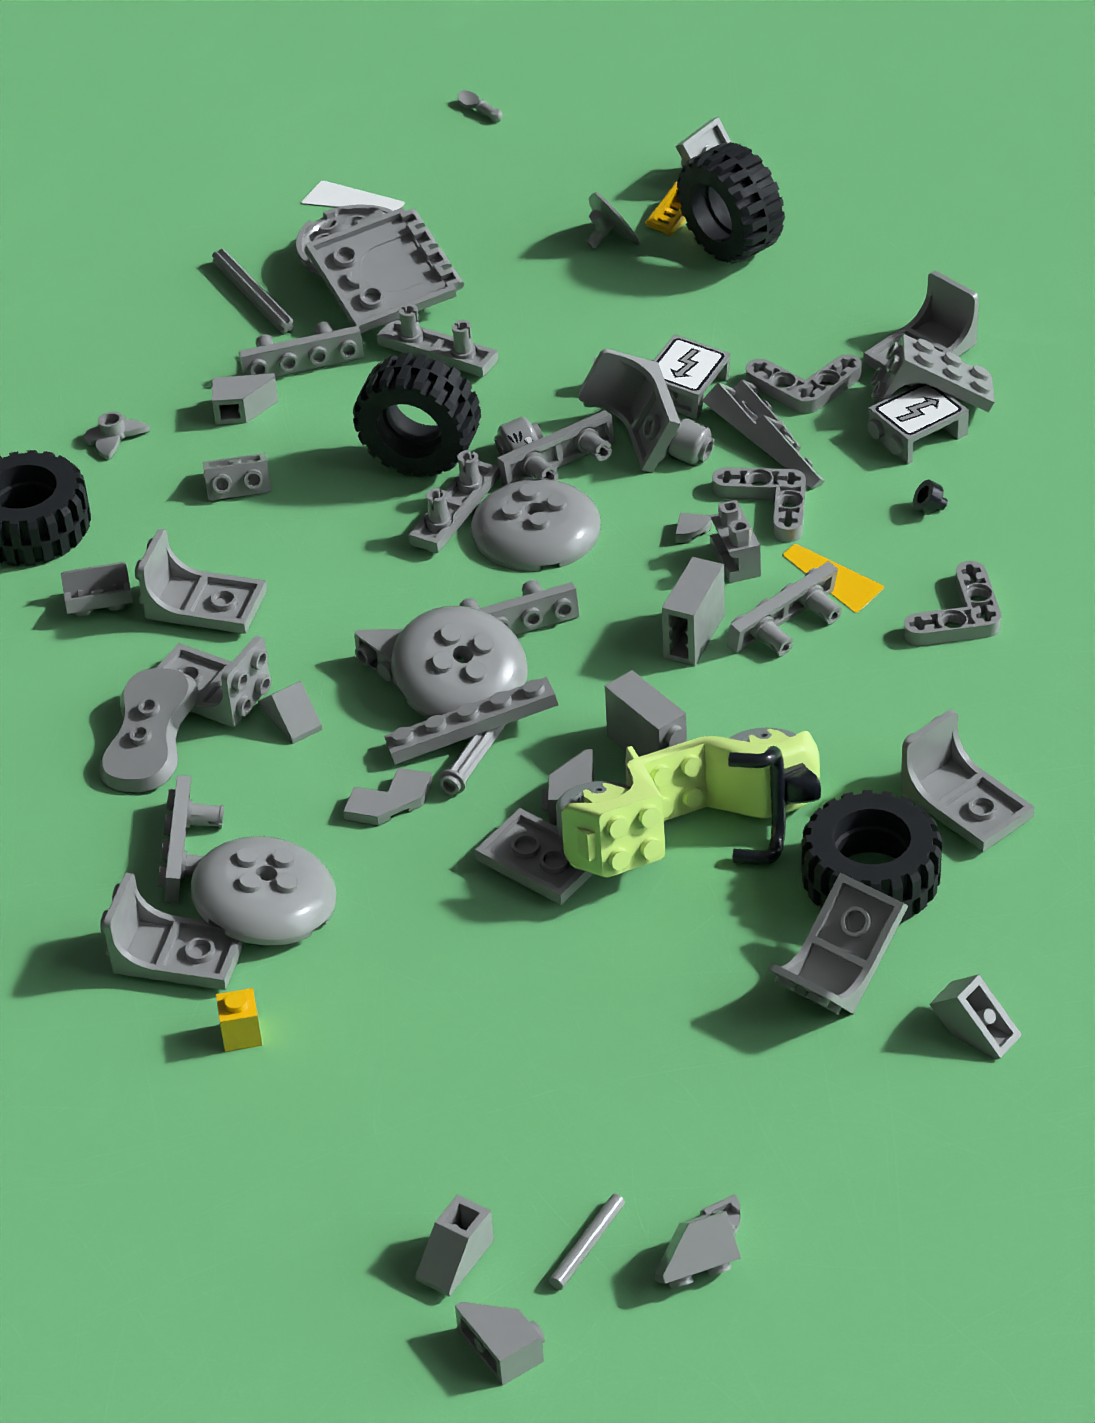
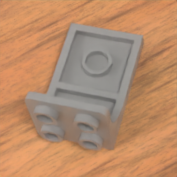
[864,271,979,388]
[871,334,995,413]
[578,349,681,473]
[135,529,267,634]
[157,636,271,727]
[901,709,1034,852]
[100,873,245,990]
[768,873,908,1015]

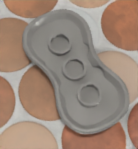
[99,668,198,792]

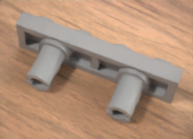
[377,304,498,377]
[239,322,364,377]
[497,410,616,486]
[409,450,500,553]
[727,561,842,656]
[459,580,580,635]
[158,775,224,904]

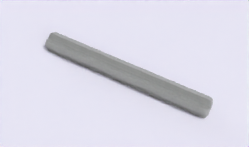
[212,249,294,334]

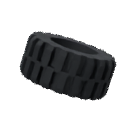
[677,142,785,263]
[353,353,481,477]
[0,450,91,566]
[801,790,942,923]

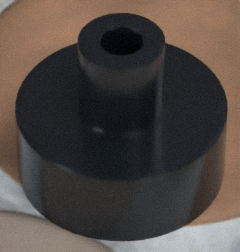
[913,479,948,515]

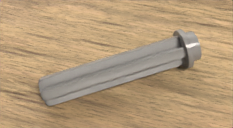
[440,725,505,795]

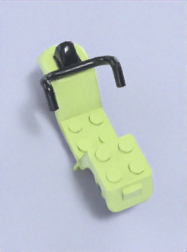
[556,728,821,878]

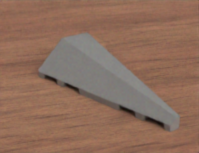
[702,379,825,489]

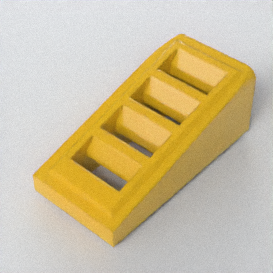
[645,182,686,236]

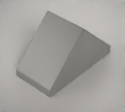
[258,681,322,744]

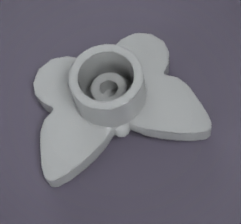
[84,412,150,460]

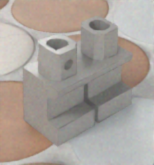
[710,500,761,583]

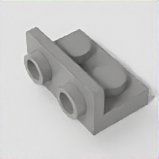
[203,453,271,500]

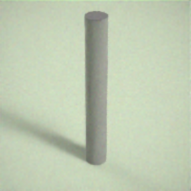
[549,1194,625,1290]

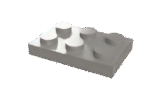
[475,808,593,905]

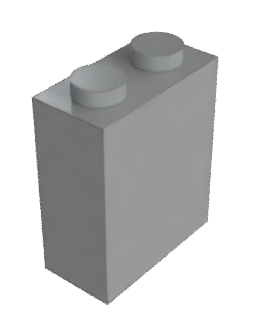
[662,557,725,666]
[605,670,687,757]

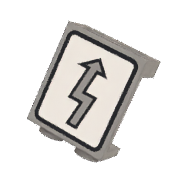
[654,334,731,419]
[867,383,969,464]

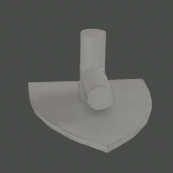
[586,192,640,249]

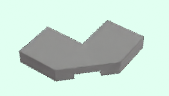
[343,768,432,825]

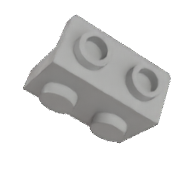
[61,562,133,616]

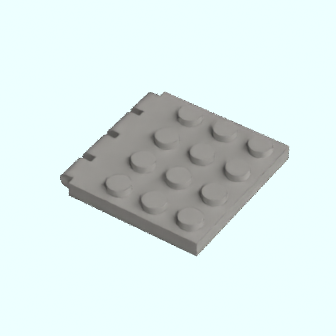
[305,207,464,333]

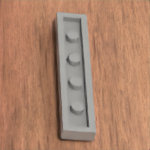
[384,677,558,764]

